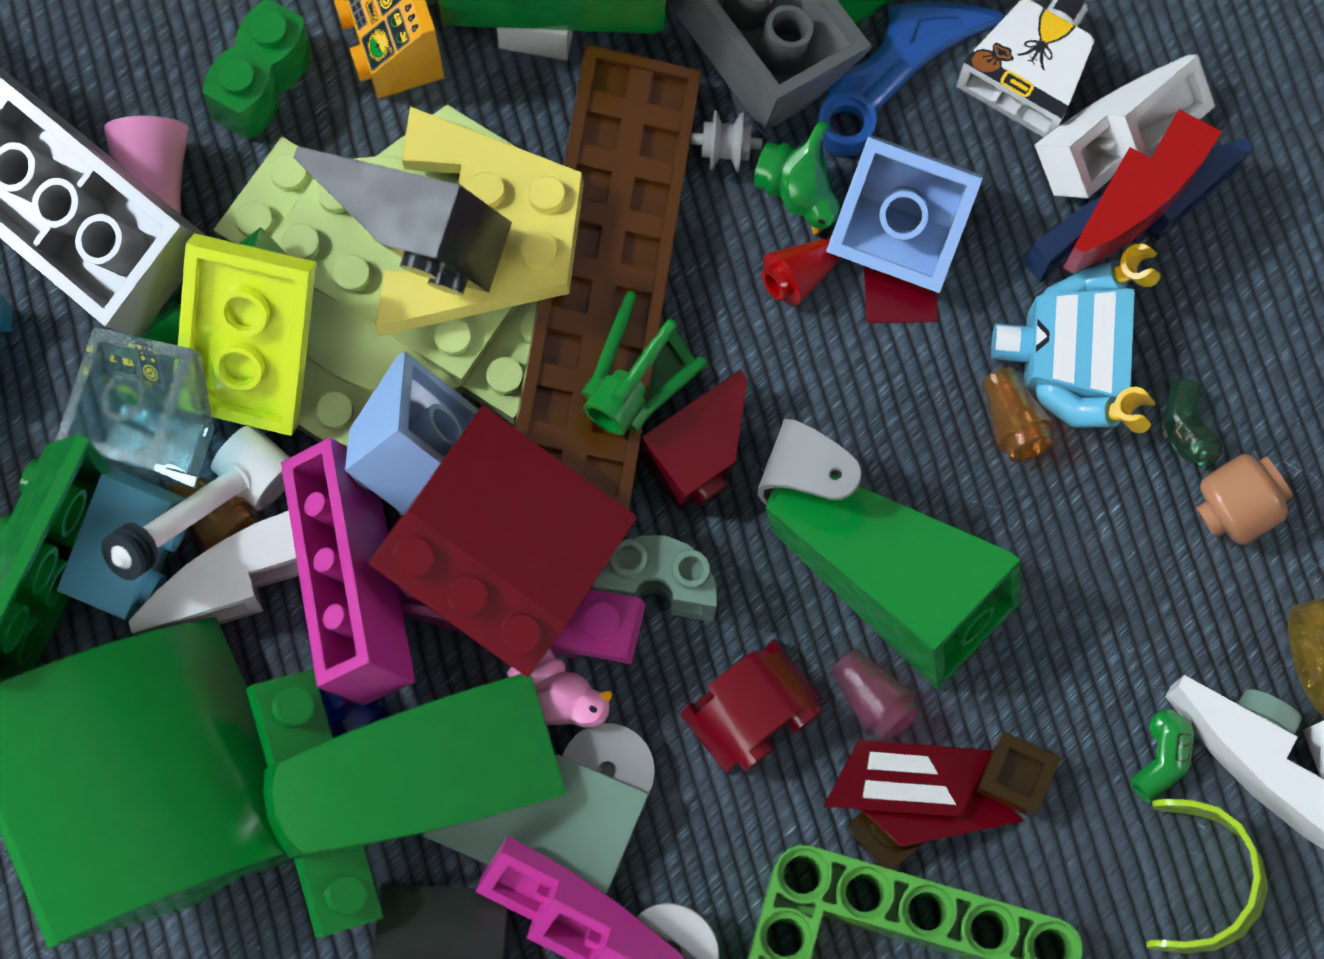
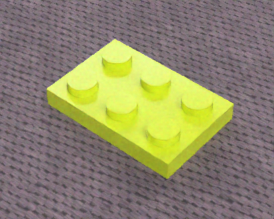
[173,233,316,436]

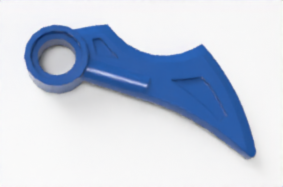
[817,1,1004,157]

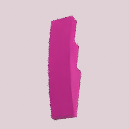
[476,836,685,959]

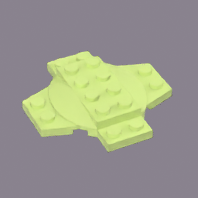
[213,105,538,446]

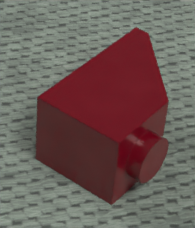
[638,369,748,510]

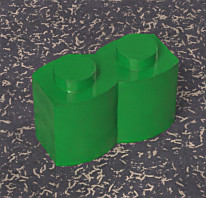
[203,0,312,141]

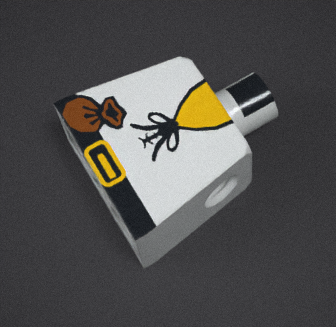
[956,0,1094,137]

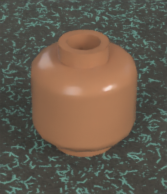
[1196,454,1293,545]

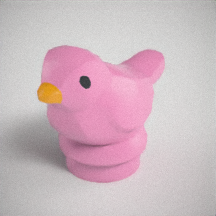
[507,648,613,728]

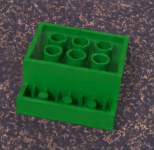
[0,617,293,949]

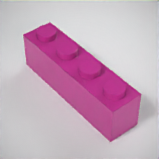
[281,437,415,705]

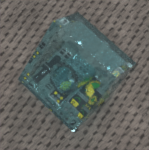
[55,327,214,488]

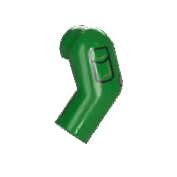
[1129,709,1195,804]

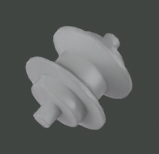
[691,110,762,172]

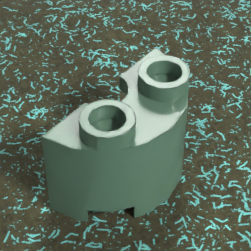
[592,535,717,622]

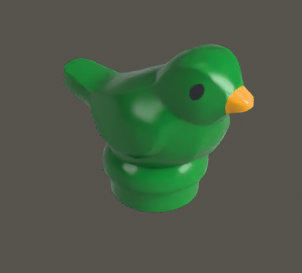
[754,121,841,235]

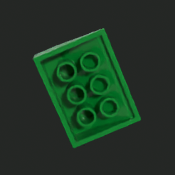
[0,434,114,682]

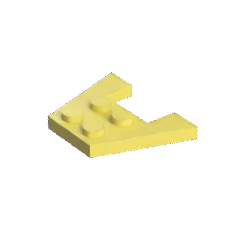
[375,107,584,336]

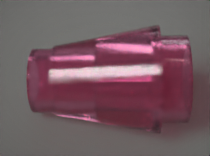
[830,649,920,742]

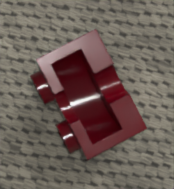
[680,639,824,774]

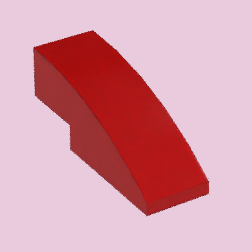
[1063,109,1222,274]

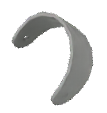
[758,419,861,506]

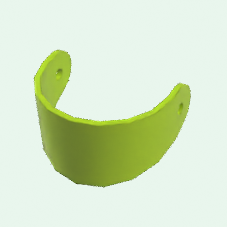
[1147,799,1268,953]

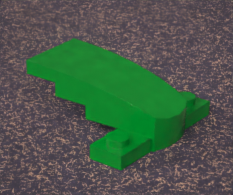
[246,669,566,938]

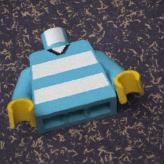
[991,243,1161,434]

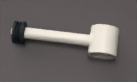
[101,425,291,581]

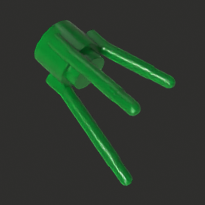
[581,291,707,436]

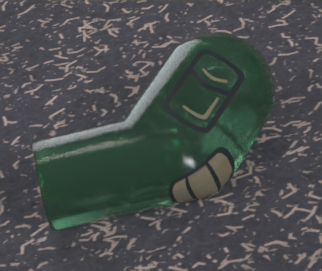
[1162,378,1222,466]

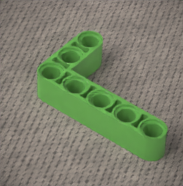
[747,845,1082,959]

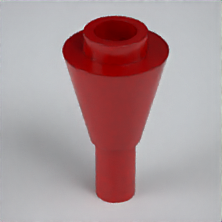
[761,237,842,306]

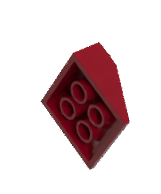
[368,405,637,678]

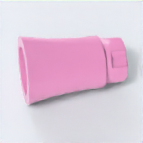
[104,116,189,214]

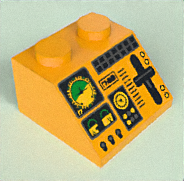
[334,0,445,99]

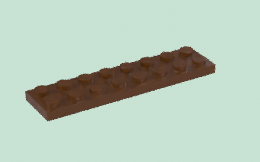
[514,44,701,511]

